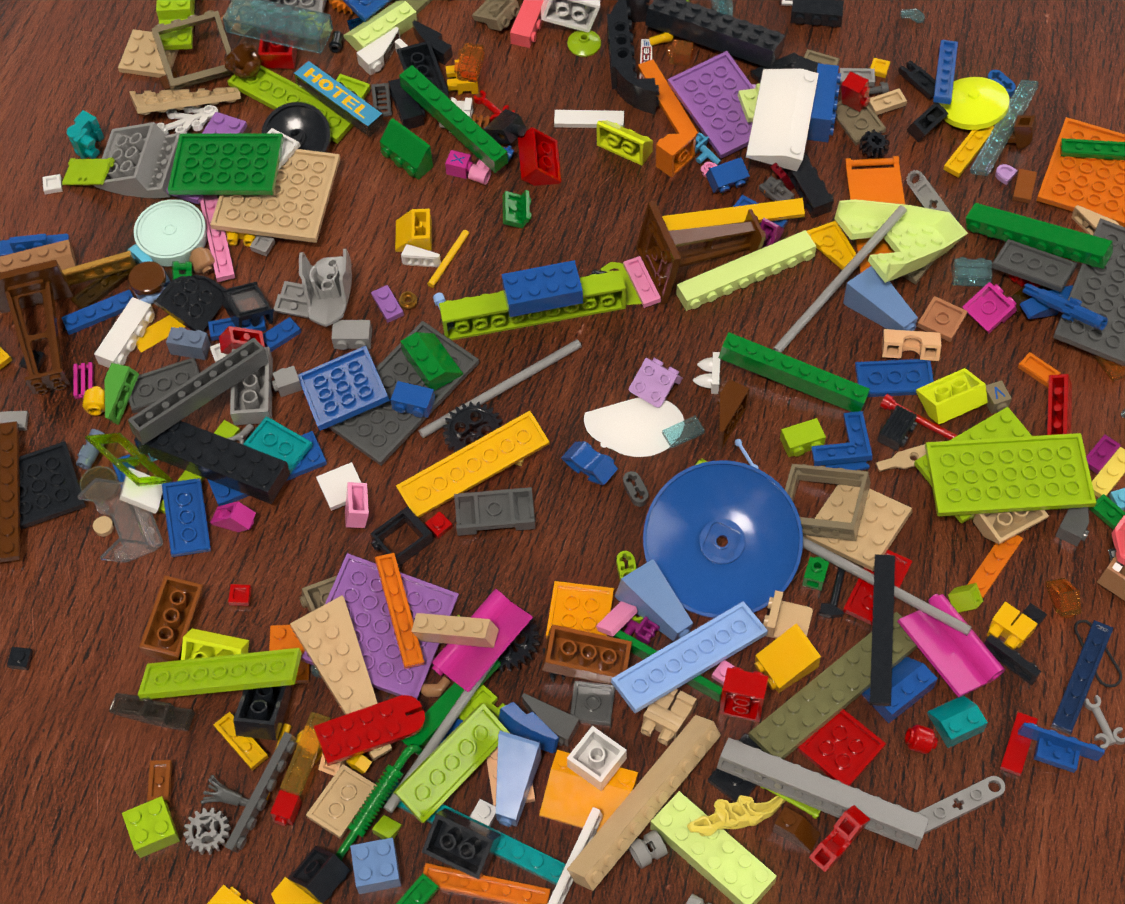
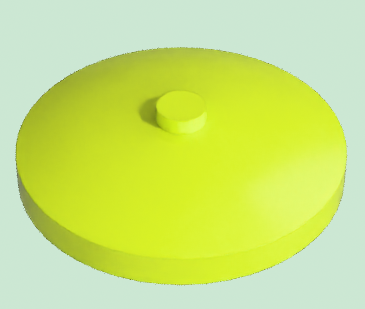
[939,77,1009,130]

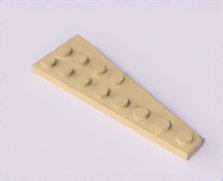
[290,596,392,761]

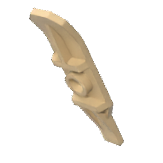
[876,441,942,472]

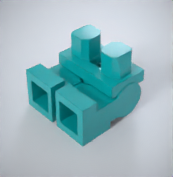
[67,110,105,159]

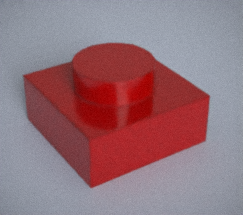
[425,511,453,539]
[228,584,252,606]

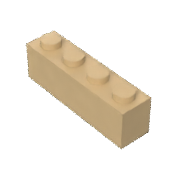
[411,613,499,648]

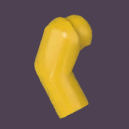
[649,32,674,46]

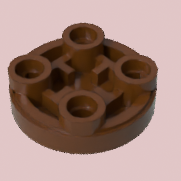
[129,261,166,295]

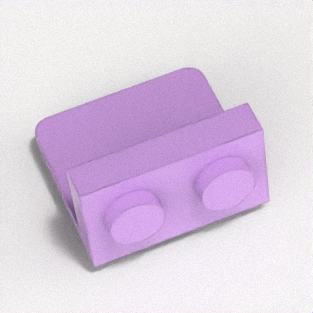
[629,358,683,408]

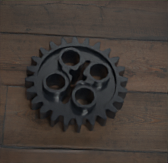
[443,401,503,453]
[498,608,541,672]

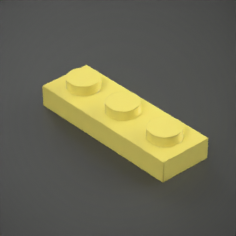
[1092,447,1125,498]

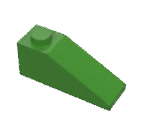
[105,363,139,425]

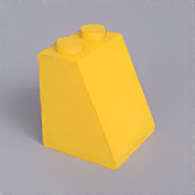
[754,623,821,694]

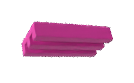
[73,362,94,399]

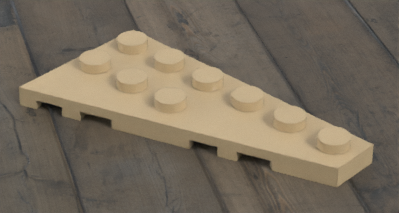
[129,87,241,115]

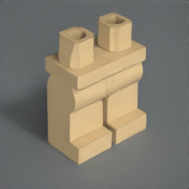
[641,689,697,746]

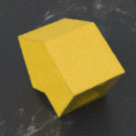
[346,754,372,774]

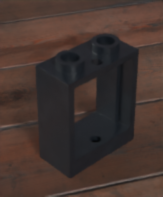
[370,506,433,567]

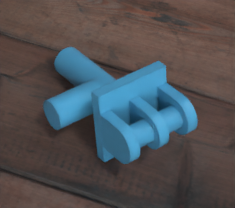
[695,132,721,166]

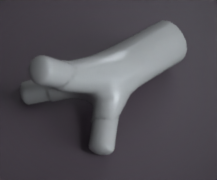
[227,424,254,445]

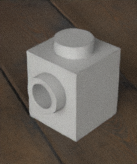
[271,366,302,397]

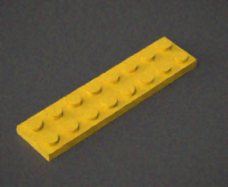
[396,411,550,518]

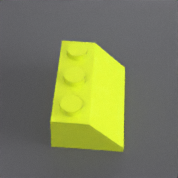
[597,120,653,166]
[916,368,988,424]
[181,628,249,660]

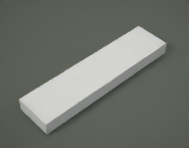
[554,110,624,128]

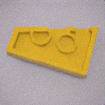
[807,220,856,270]

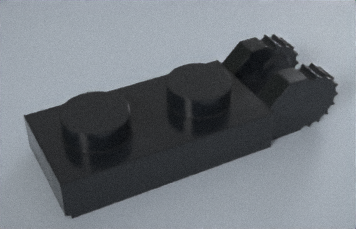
[898,61,936,100]

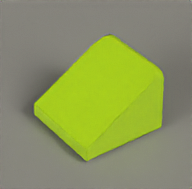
[372,815,402,840]

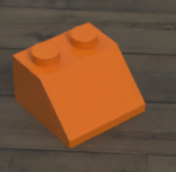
[656,133,696,178]

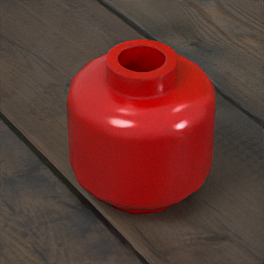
[905,724,938,754]

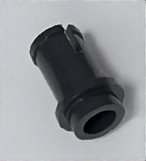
[329,31,343,53]

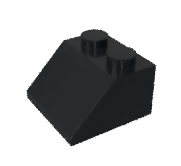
[288,846,350,904]

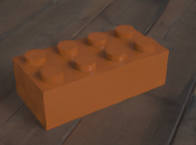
[542,624,632,685]

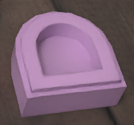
[995,164,1018,185]

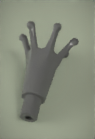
[200,775,249,807]

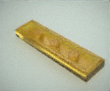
[280,712,331,796]

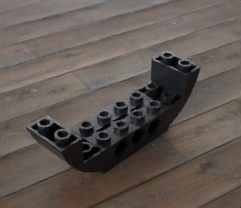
[607,0,659,114]

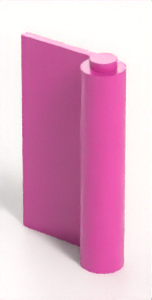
[431,589,533,692]
[897,594,1005,698]

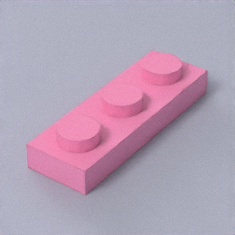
[623,256,661,308]

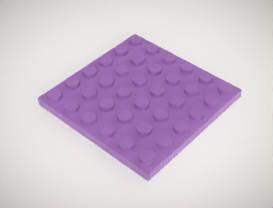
[301,553,459,699]

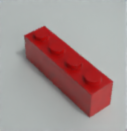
[1047,374,1072,435]

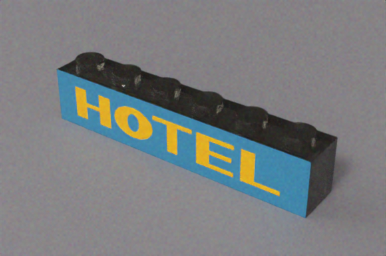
[294,61,384,137]

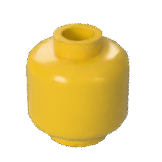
[82,386,105,416]

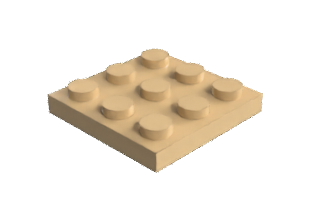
[118,29,179,78]

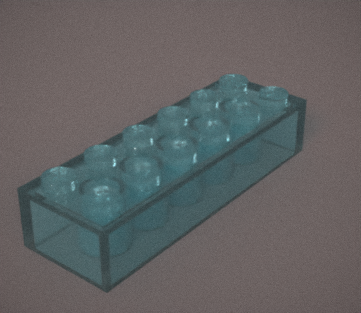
[222,0,333,54]

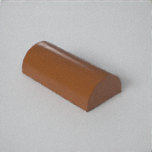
[139,575,203,662]

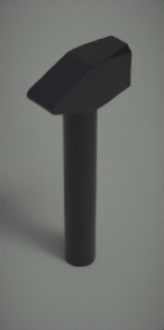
[819,567,846,619]

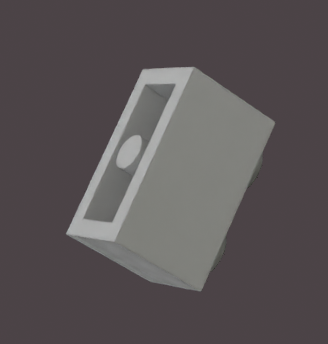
[332,320,372,350]

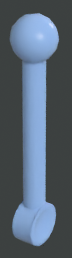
[735,439,758,469]

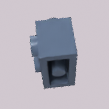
[166,327,211,360]

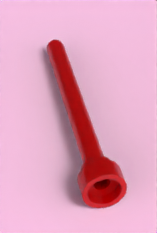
[880,394,958,440]

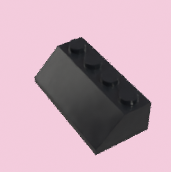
[396,41,449,103]

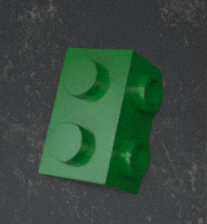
[503,190,531,229]

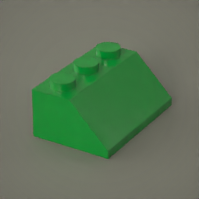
[380,118,433,180]
[400,332,463,391]

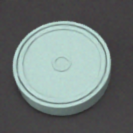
[134,200,208,266]

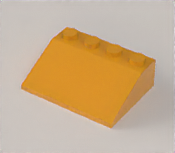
[539,750,638,832]

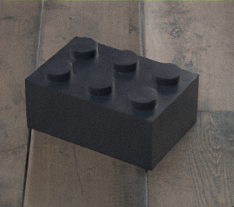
[233,685,292,741]
[422,808,501,880]

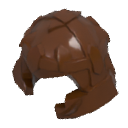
[224,42,261,79]

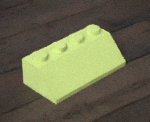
[343,1,417,52]

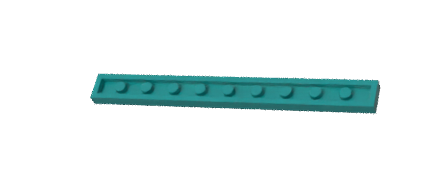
[384,782,566,885]

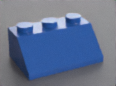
[862,657,938,723]

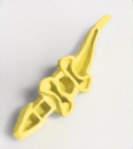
[687,795,786,836]

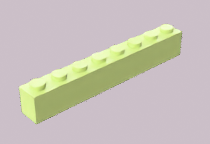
[676,230,816,311]

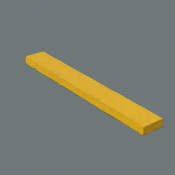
[662,198,805,231]

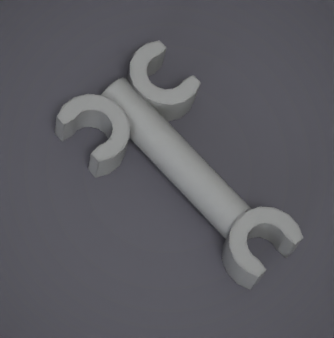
[1084,695,1125,750]

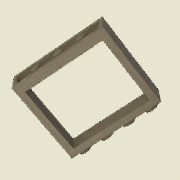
[152,10,234,90]
[785,464,871,541]

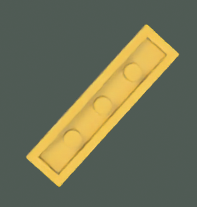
[943,126,996,178]

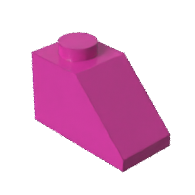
[210,501,256,532]

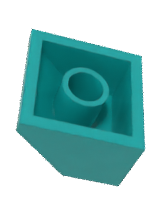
[927,695,988,748]

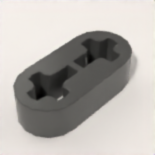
[623,471,649,507]

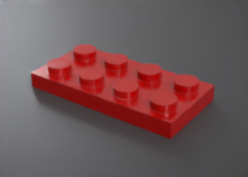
[843,550,912,625]

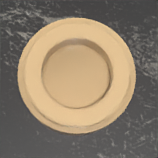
[93,516,114,537]

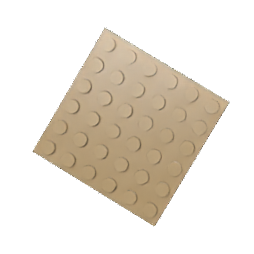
[210,149,340,243]

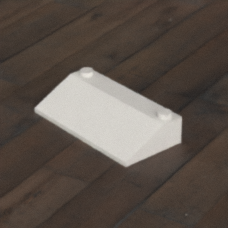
[746,69,819,171]

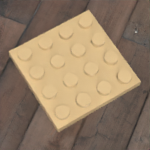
[804,484,912,571]

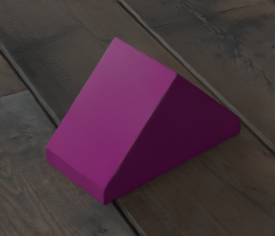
[760,218,785,248]

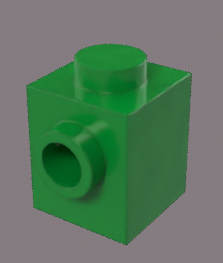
[802,556,829,591]

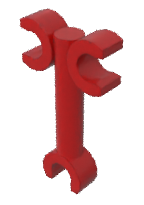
[473,90,515,122]

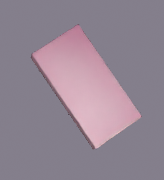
[596,601,638,637]

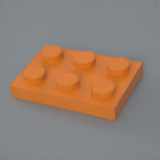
[269,625,310,684]

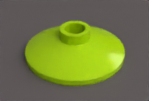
[567,30,601,57]

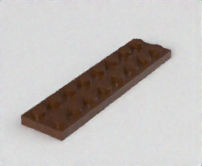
[0,421,21,562]

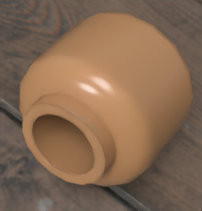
[189,247,215,275]

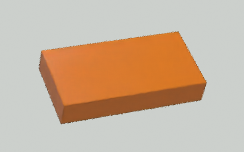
[1018,352,1061,388]

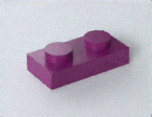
[1086,434,1121,474]

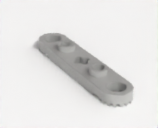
[906,170,956,219]
[917,776,1005,834]

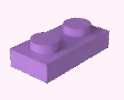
[371,285,404,323]

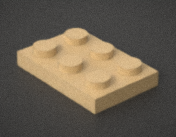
[306,764,377,839]

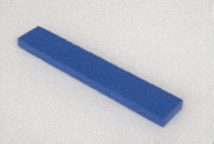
[933,40,958,105]

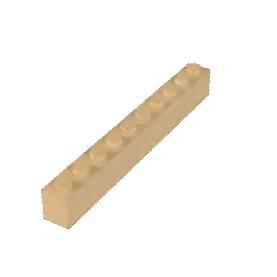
[567,715,721,891]

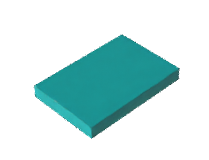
[243,416,313,474]

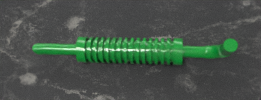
[336,744,423,861]

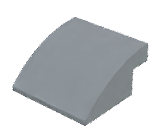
[94,122,181,198]

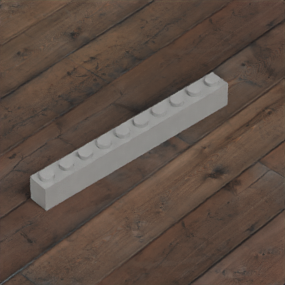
[717,738,929,850]

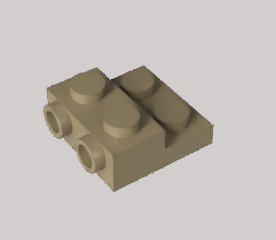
[472,0,520,31]
[299,576,337,614]

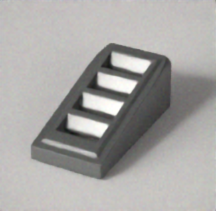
[371,83,392,117]

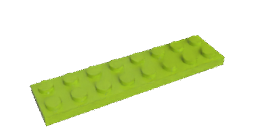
[228,65,358,144]
[138,648,302,700]

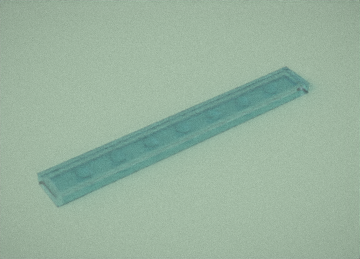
[970,80,1039,176]

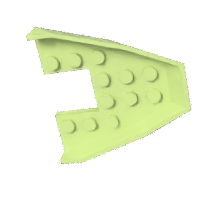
[834,199,968,283]

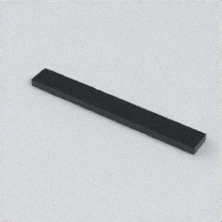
[870,554,895,706]

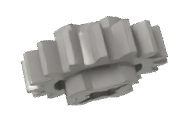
[184,808,231,855]

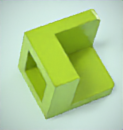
[948,583,983,613]

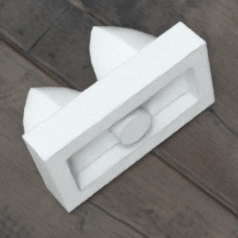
[693,352,720,394]

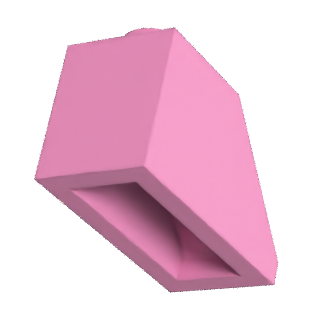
[345,482,369,528]

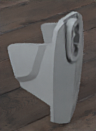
[299,249,352,327]

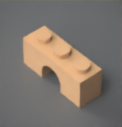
[882,329,941,361]

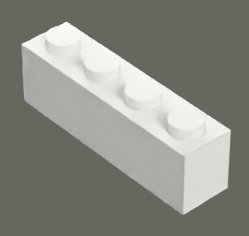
[94,297,155,368]

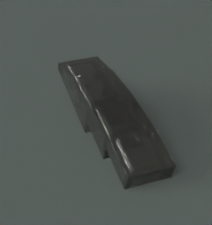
[109,693,195,731]

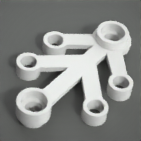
[156,105,218,135]

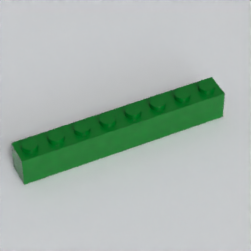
[399,65,508,173]
[966,203,1113,269]
[718,332,870,412]

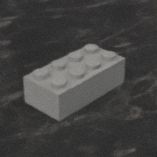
[230,347,273,425]

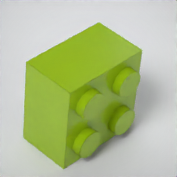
[122,796,180,858]

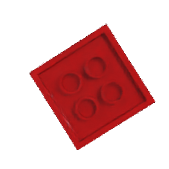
[797,709,886,786]

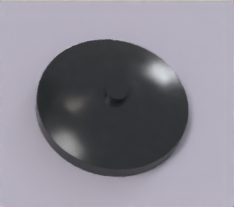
[261,102,331,153]

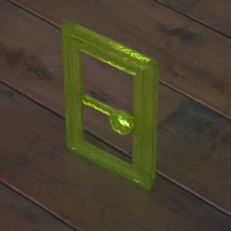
[85,433,172,486]

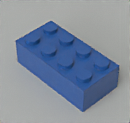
[807,63,841,142]
[501,260,583,317]

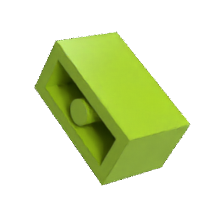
[780,418,826,458]

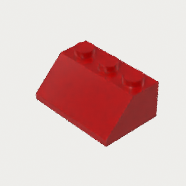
[518,127,561,186]

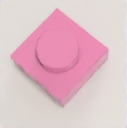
[712,660,735,685]

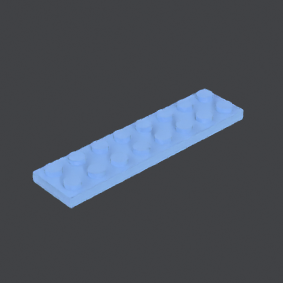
[611,601,768,713]

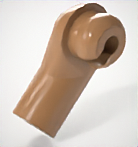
[421,676,451,697]

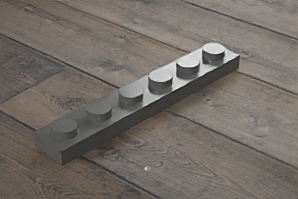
[225,732,297,854]

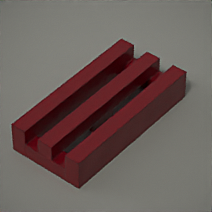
[770,162,795,191]

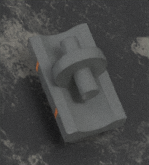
[759,176,795,202]

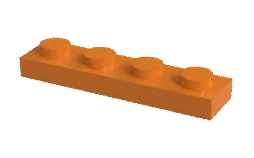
[967,535,1023,599]

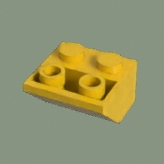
[395,209,432,252]

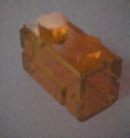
[454,43,485,83]

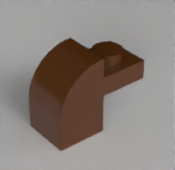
[998,115,1037,148]

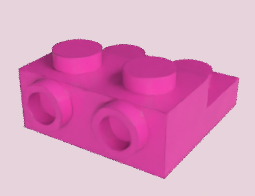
[962,282,1017,334]

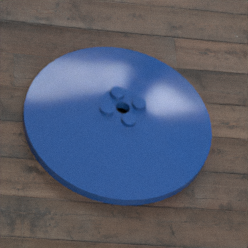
[643,460,803,619]

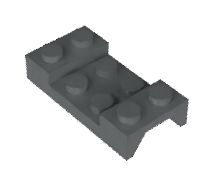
[454,487,535,536]

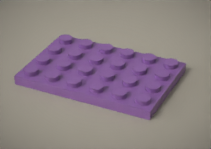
[668,51,754,158]

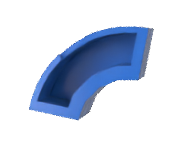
[561,441,618,485]

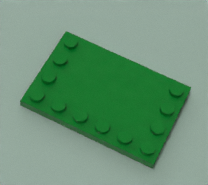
[167,133,284,195]

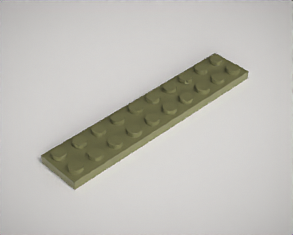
[749,612,918,759]

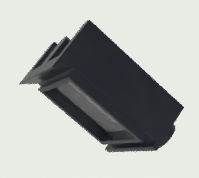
[222,281,274,328]

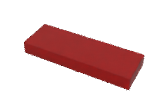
[1000,712,1038,776]

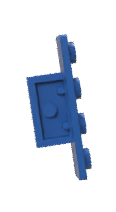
[0,233,69,256]
[1018,723,1105,773]

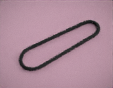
[1074,620,1122,688]

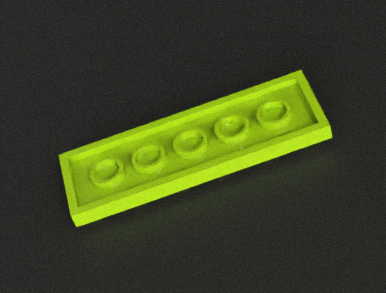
[393,703,510,823]

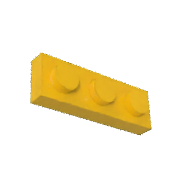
[213,712,269,771]

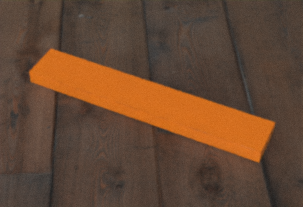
[638,59,698,137]
[375,553,424,669]
[423,863,551,904]

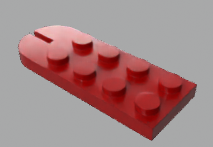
[313,695,425,766]

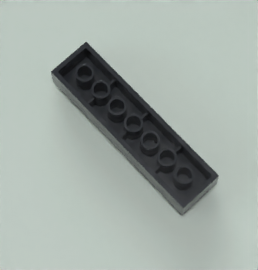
[645,0,786,68]
[134,420,290,504]

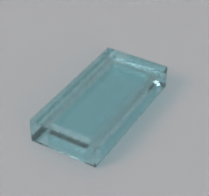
[662,415,705,448]

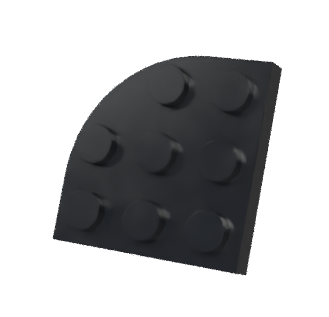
[154,275,225,331]

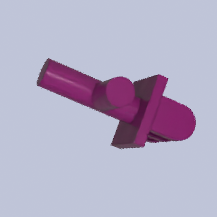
[624,616,660,644]

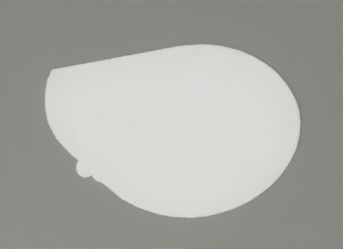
[584,398,684,457]

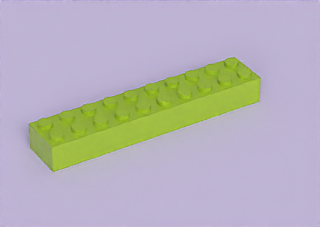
[439,270,626,340]

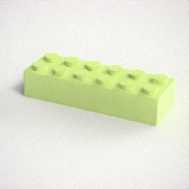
[650,791,777,904]

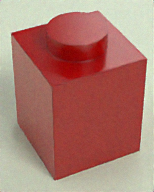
[270,790,302,826]

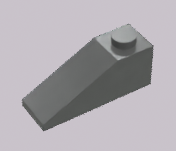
[1056,507,1089,546]
[522,693,579,747]

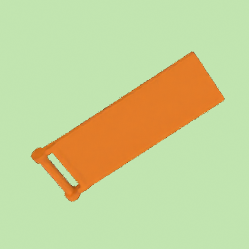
[845,156,905,273]

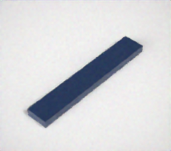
[1051,620,1113,735]

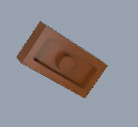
[147,760,172,803]

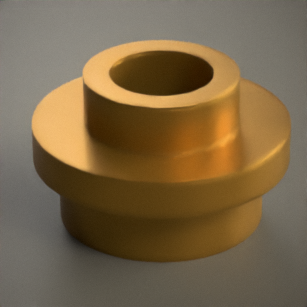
[399,291,417,309]

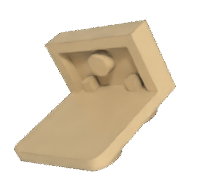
[763,590,813,639]

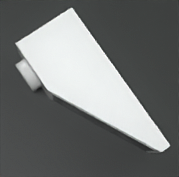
[357,27,400,76]

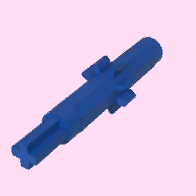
[1023,283,1108,330]

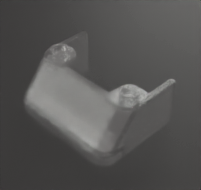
[77,478,163,563]

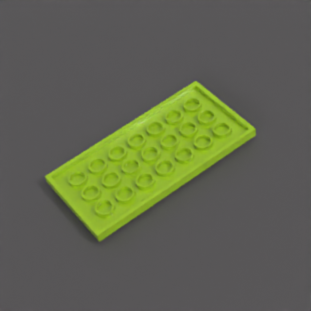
[925,433,1096,516]

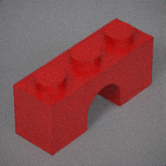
[809,805,871,872]

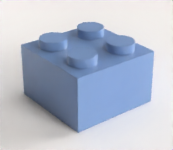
[350,838,401,894]

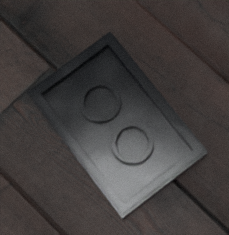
[707,733,765,802]

